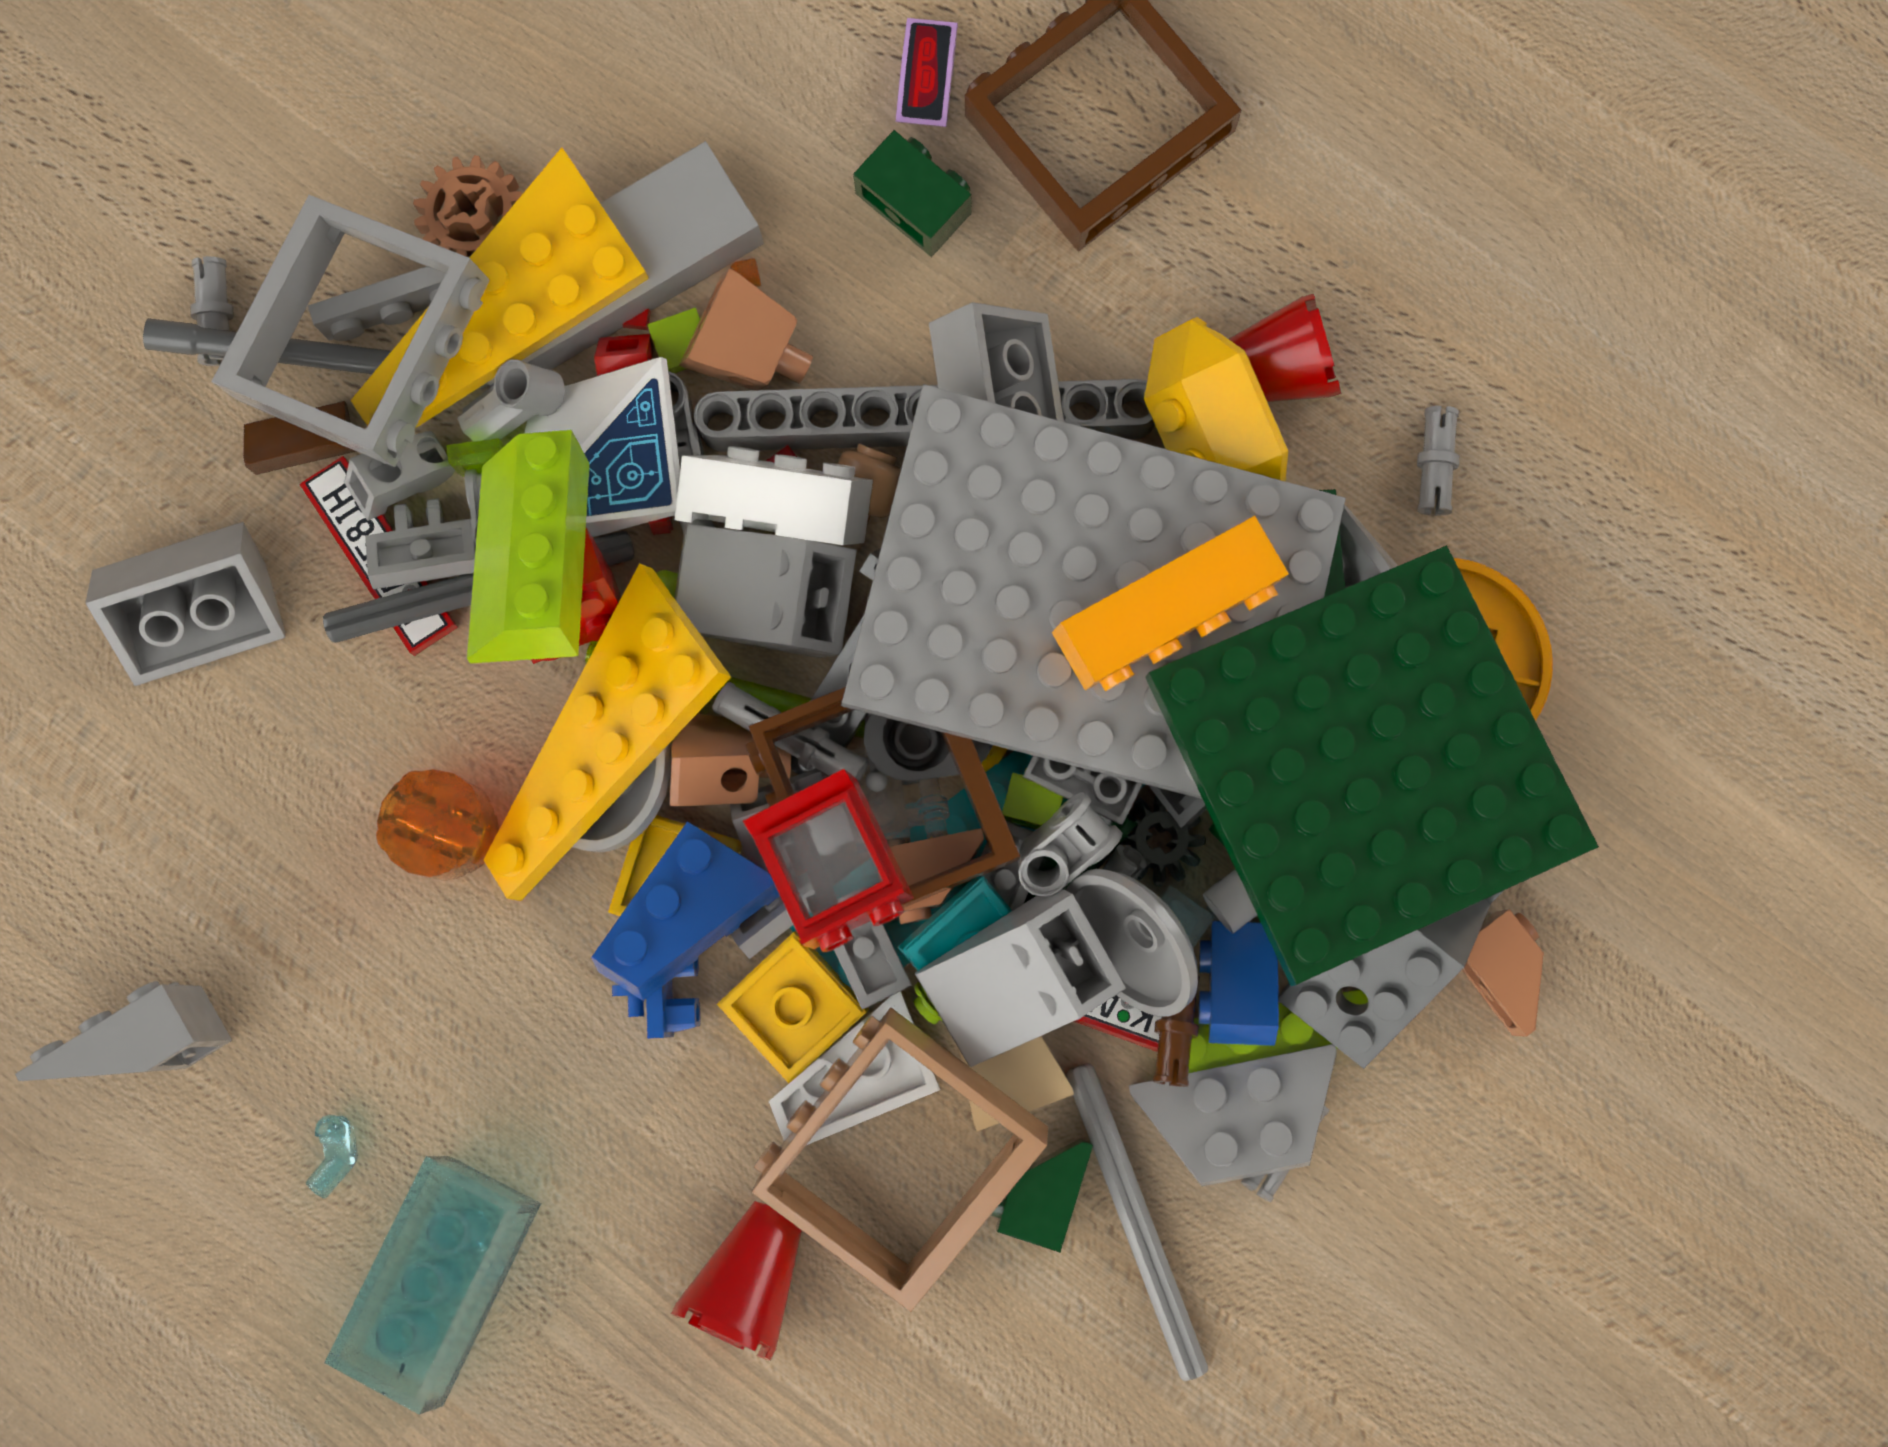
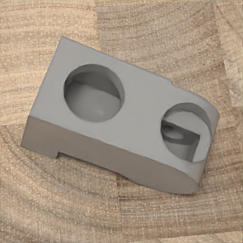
[344,431,455,521]

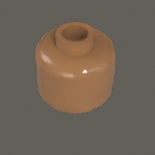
[837,443,901,525]

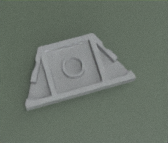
[1129,1044,1337,1187]

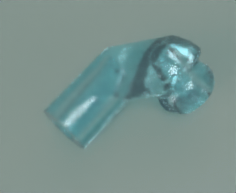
[305,1114,358,1199]

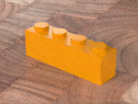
[1052,516,1289,692]

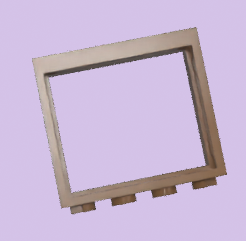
[752,1007,1048,1312]

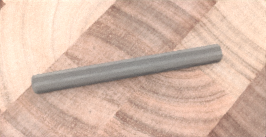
[1066,1064,1208,1381]

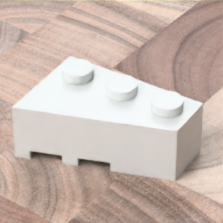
[674,446,873,545]

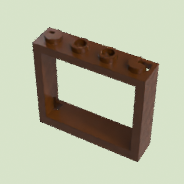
[965,0,1242,252]
[745,687,1020,924]

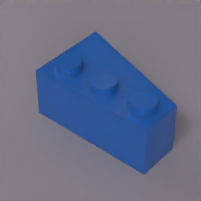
[591,821,780,1001]

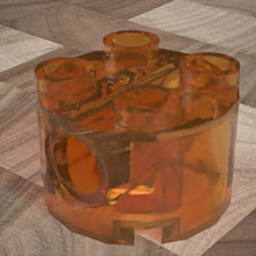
[376,769,499,881]

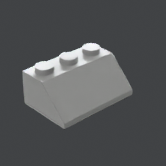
[929,302,1064,422]
[85,522,286,686]

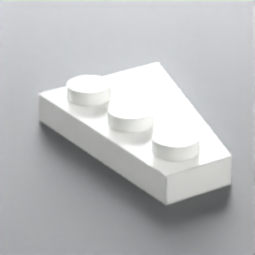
[769,991,940,1145]

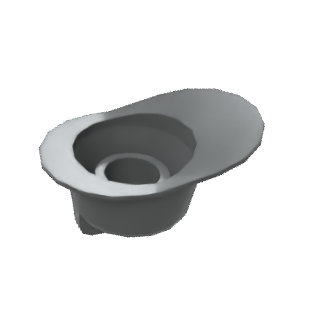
[864,714,993,781]

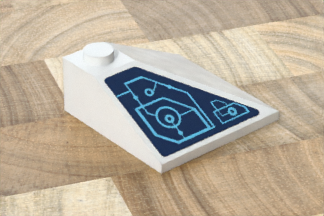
[525,357,680,537]

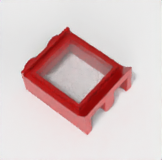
[743,769,914,952]

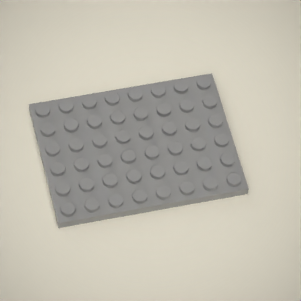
[841,384,1346,799]

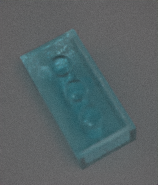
[324,1156,542,1415]

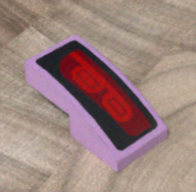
[896,18,958,127]

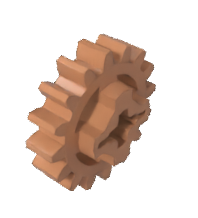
[413,155,523,257]

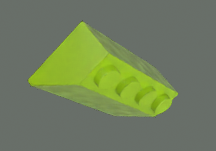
[467,430,590,664]

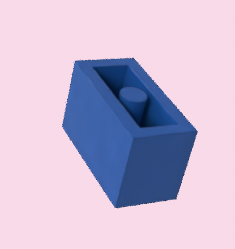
[1198,921,1279,1046]

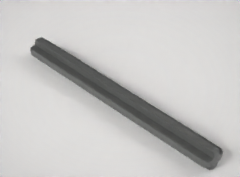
[323,530,635,643]

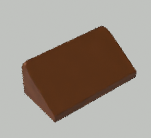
[243,401,357,475]

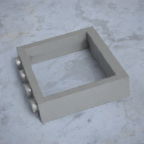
[211,195,490,467]

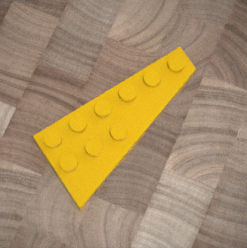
[351,147,649,428]
[483,563,731,901]

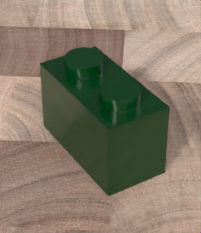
[853,130,972,258]

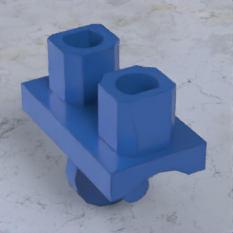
[612,956,701,1039]

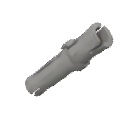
[713,682,869,783]

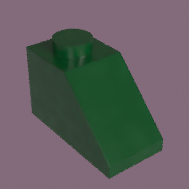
[990,1139,1093,1253]

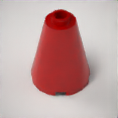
[1229,294,1342,402]
[671,1201,802,1361]

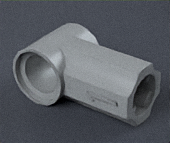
[457,360,565,449]
[1203,869,1257,934]

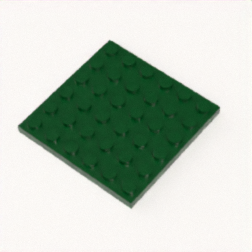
[1145,545,1599,987]

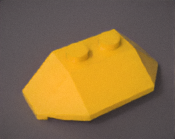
[1144,317,1288,481]

